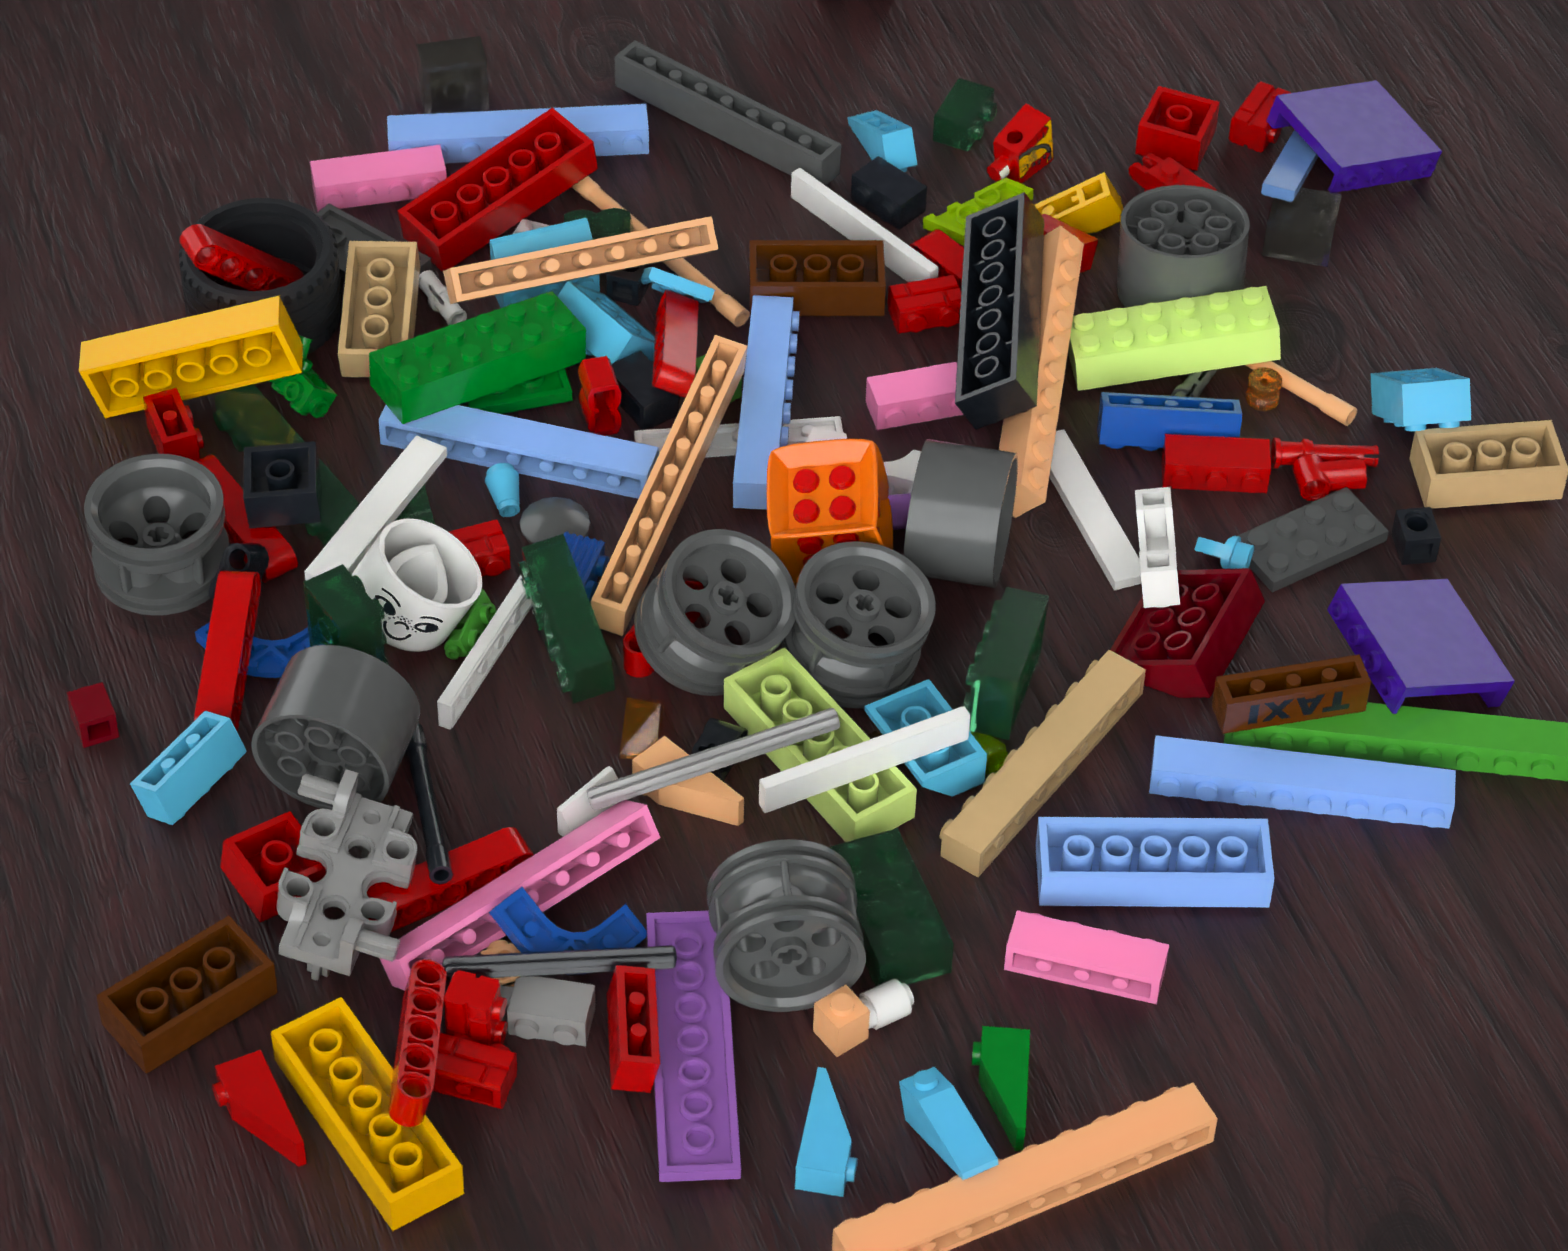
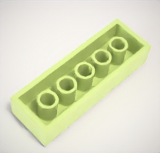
[1068,286,1281,391]
[724,647,917,851]

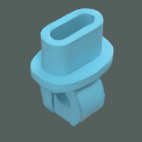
[1195,536,1254,569]

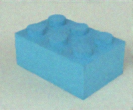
[1370,368,1471,431]

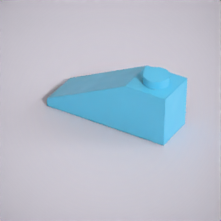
[847,110,917,172]
[795,1067,858,1197]
[899,1067,999,1180]

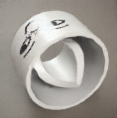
[348,519,482,652]

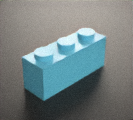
[130,711,247,825]

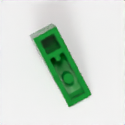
[972,1026,1030,1151]

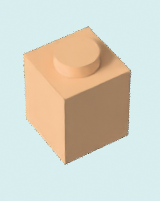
[813,985,870,1057]

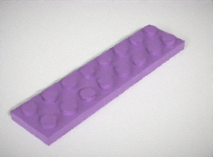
[646,911,741,1182]

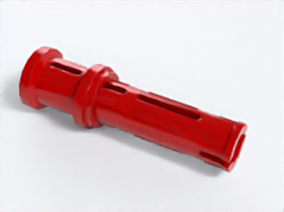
[1270,437,1379,469]

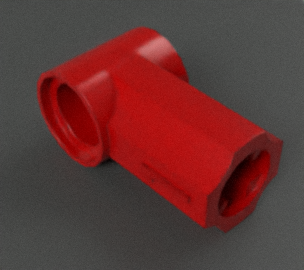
[1293,454,1367,501]

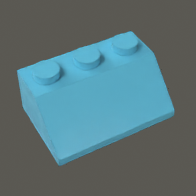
[490,218,600,308]
[557,281,655,364]
[864,679,987,797]

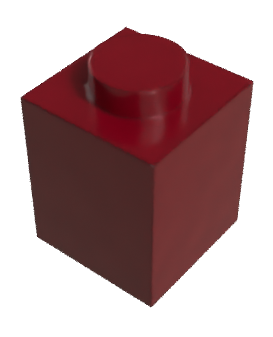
[66,682,119,748]

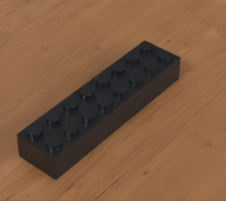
[955,192,1044,430]

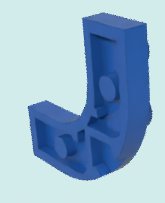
[195,614,351,678]
[489,887,647,975]

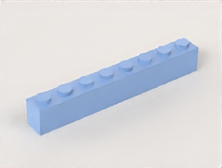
[387,104,649,163]
[733,295,800,510]
[378,405,659,499]
[1149,735,1456,829]

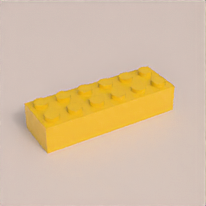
[79,296,303,418]
[271,997,464,1231]

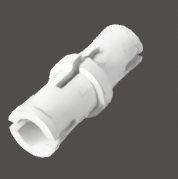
[419,270,467,325]

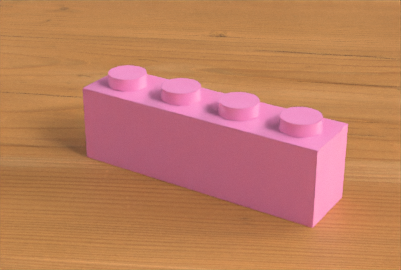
[310,145,447,212]
[866,362,964,430]
[1004,910,1169,1004]

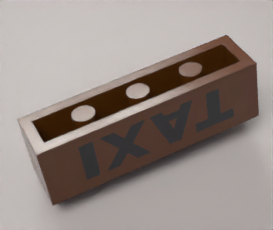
[1212,654,1371,734]

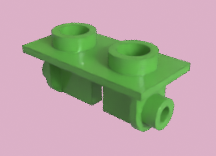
[444,589,497,660]

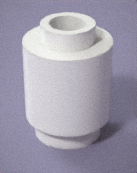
[859,979,914,1030]

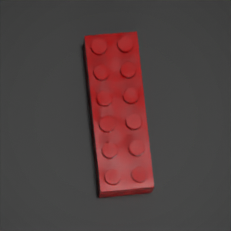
[398,108,598,272]

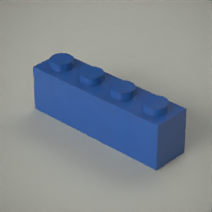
[1097,392,1242,451]

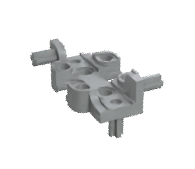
[276,769,417,981]

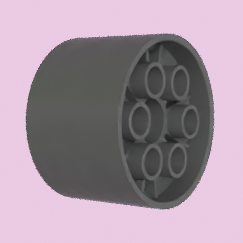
[1116,185,1250,307]
[904,439,1018,588]
[252,645,420,810]

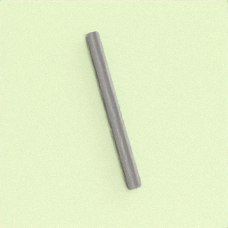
[587,708,840,810]

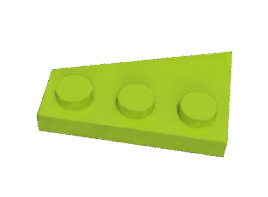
[923,177,1033,246]

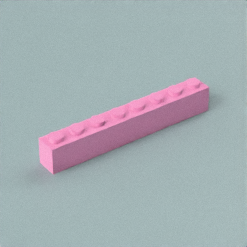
[380,800,661,990]

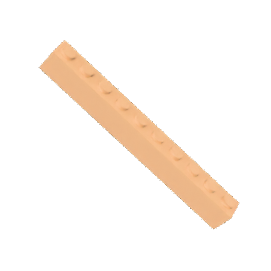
[999,226,1084,518]
[589,335,748,636]
[832,1083,1218,1251]

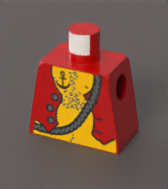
[987,103,1054,183]

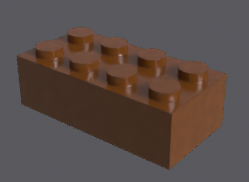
[749,240,886,316]
[96,915,278,1074]

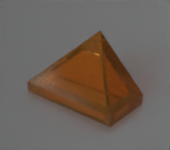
[619,697,664,759]

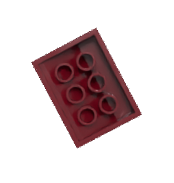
[1110,568,1265,698]

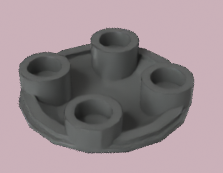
[519,497,590,555]

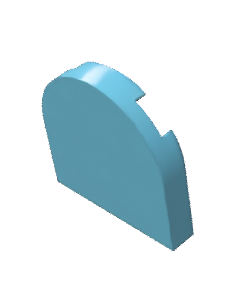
[641,267,715,303]

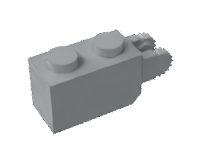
[500,976,596,1046]

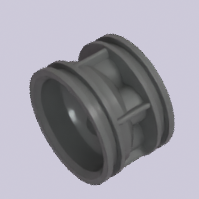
[84,454,229,615]
[634,529,795,696]
[780,541,936,708]
[707,839,866,1012]

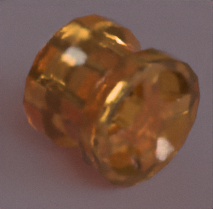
[1245,367,1282,411]

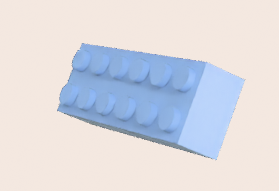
[1035,817,1274,907]

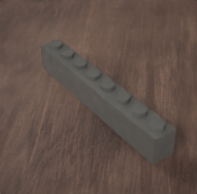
[615,40,841,186]

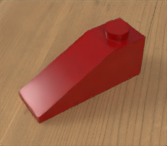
[212,1050,307,1167]

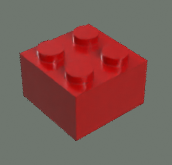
[1135,86,1220,171]
[220,811,327,923]

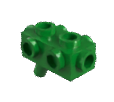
[269,336,337,418]

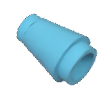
[485,463,520,517]

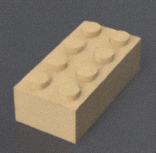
[338,241,421,377]
[1409,420,1568,509]

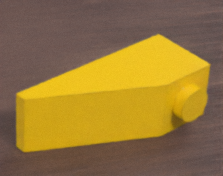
[1034,172,1123,233]

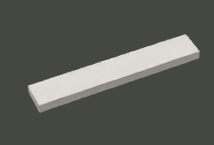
[791,168,939,282]
[634,416,843,457]
[1049,429,1142,591]
[304,435,447,593]
[437,553,548,730]
[759,706,970,813]

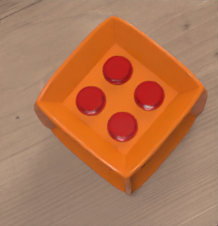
[767,438,893,588]

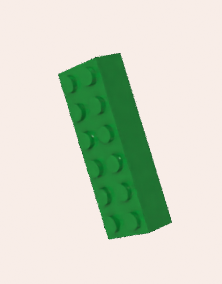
[369,291,586,424]

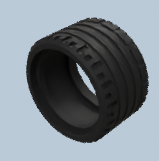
[179,198,342,354]

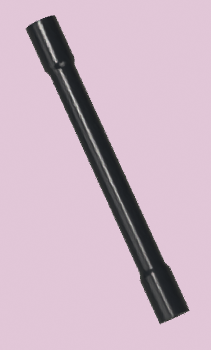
[405,723,453,884]

